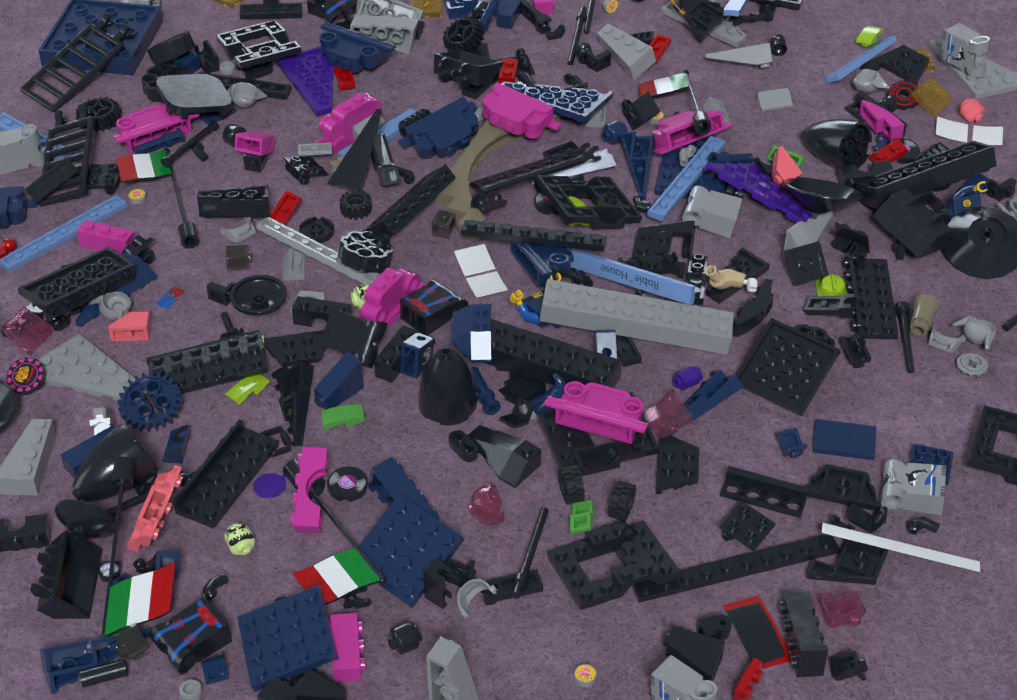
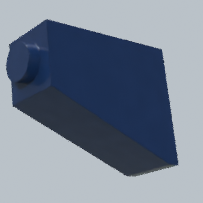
[493,0,522,29]
[314,351,364,410]

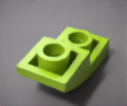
[856,26,883,47]
[225,374,270,406]

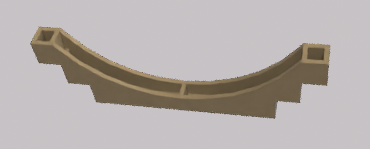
[436,112,561,242]

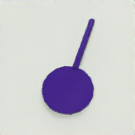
[253,473,286,498]

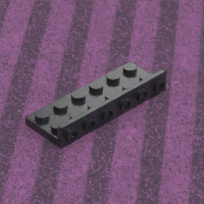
[362,164,456,235]
[18,247,135,321]
[843,251,899,340]
[146,330,269,394]
[173,419,279,529]

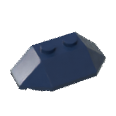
[452,304,491,362]

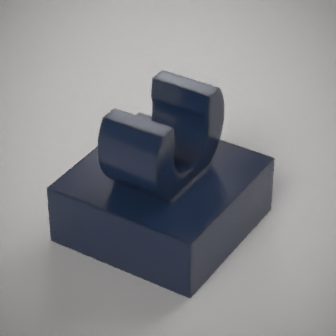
[201,655,229,685]

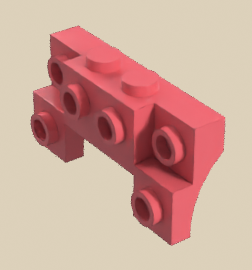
[126,465,183,553]

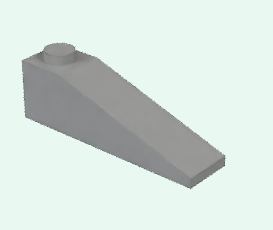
[355,0,423,21]
[706,43,773,69]
[783,212,833,259]

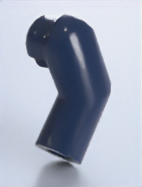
[873,134,888,152]

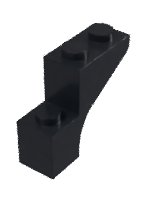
[371,134,401,187]
[257,669,347,700]

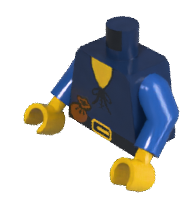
[510,273,562,328]

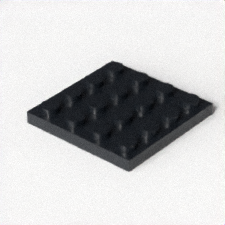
[736,318,841,417]

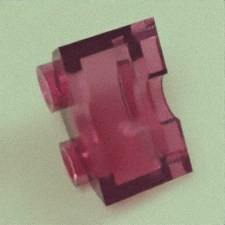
[816,591,867,628]

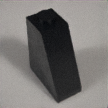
[663,625,725,682]

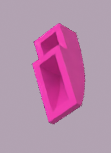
[859,100,904,140]

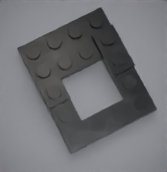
[216,20,302,69]
[535,175,642,229]
[538,392,659,476]
[967,405,1017,485]
[547,520,681,610]

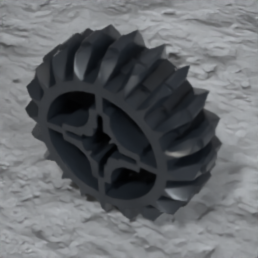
[442,15,485,53]
[76,96,121,133]

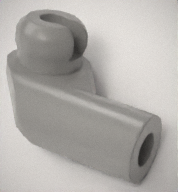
[679,145,696,167]

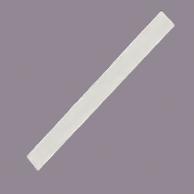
[822,523,980,572]

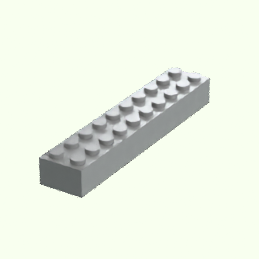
[540,279,734,354]

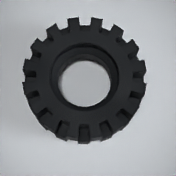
[340,190,372,220]
[558,465,585,505]
[608,480,637,521]

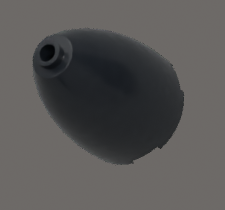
[801,119,872,169]
[418,347,477,426]
[71,424,158,502]

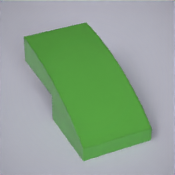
[321,404,366,430]
[570,500,595,534]

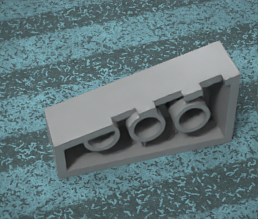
[350,14,419,55]
[597,23,656,80]
[0,419,56,496]
[426,637,479,700]

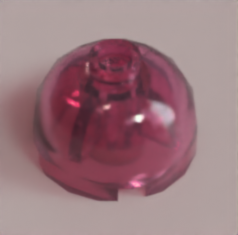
[468,483,506,526]

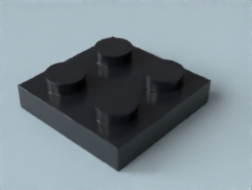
[784,241,829,286]

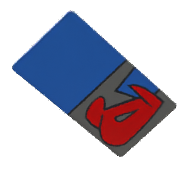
[155,285,187,309]

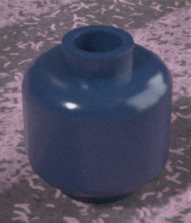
[602,120,628,145]

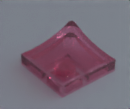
[1,306,55,356]
[642,389,694,439]

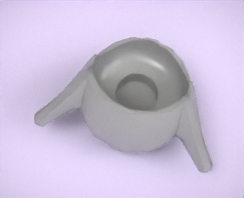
[853,69,890,93]
[227,83,267,108]
[88,292,132,321]
[952,316,996,350]

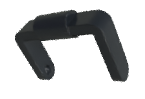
[261,426,292,458]

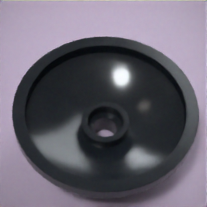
[230,275,287,316]
[55,499,115,539]

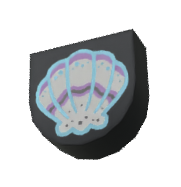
[98,561,123,583]

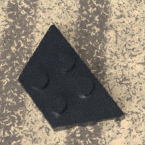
[684,0,728,41]
[264,330,328,367]
[656,431,700,494]
[805,464,881,511]

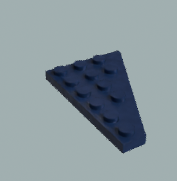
[501,82,613,123]

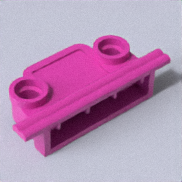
[482,83,562,139]
[314,93,385,154]
[114,104,199,154]
[653,110,733,155]
[360,268,426,331]
[544,381,648,444]

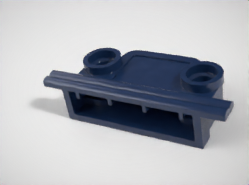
[319,21,396,73]
[398,96,479,159]
[0,186,38,229]
[510,227,574,287]

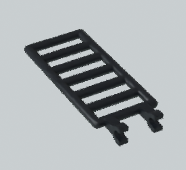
[20,13,132,112]
[38,103,95,207]
[470,143,602,194]

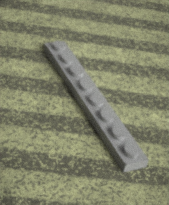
[256,217,381,284]

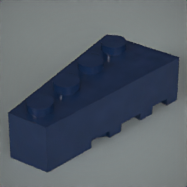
[368,457,439,520]

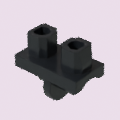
[122,235,155,264]
[841,334,871,369]

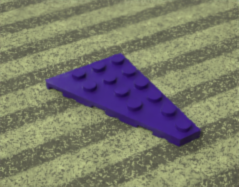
[276,46,334,116]
[704,162,815,223]

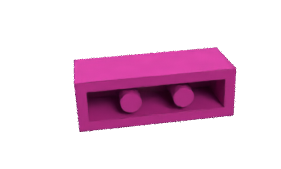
[77,220,136,255]
[330,613,365,683]

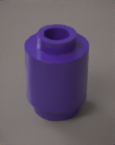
[673,366,703,391]

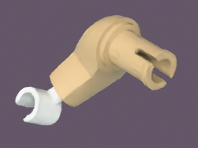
[705,265,757,292]

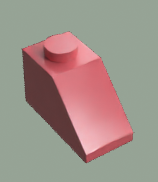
[771,146,802,189]
[108,311,151,341]

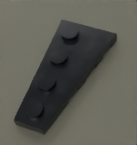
[706,247,770,304]

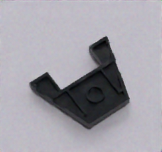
[861,45,929,85]
[632,221,695,279]
[807,514,889,585]

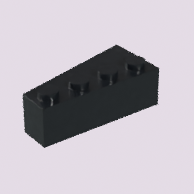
[197,185,271,218]
[779,591,829,677]

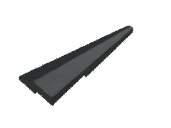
[327,109,382,192]
[271,361,314,446]

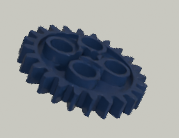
[117,371,183,432]

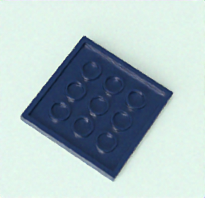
[655,149,727,199]
[358,494,465,608]
[237,585,339,692]

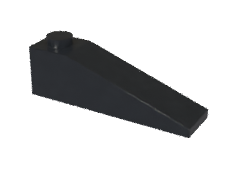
[467,425,541,488]

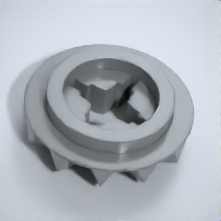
[956,353,988,378]

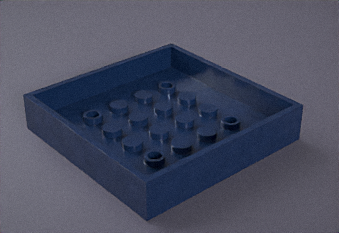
[38,0,163,76]

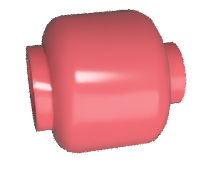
[960,98,985,123]

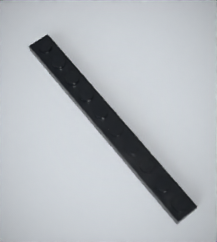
[631,534,840,603]

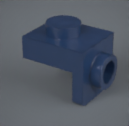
[776,428,807,458]

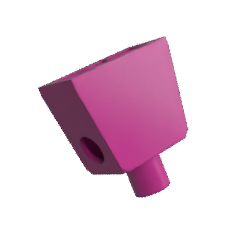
[235,131,274,156]

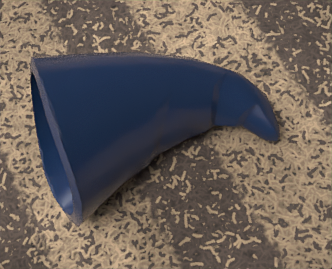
[531,374,566,416]

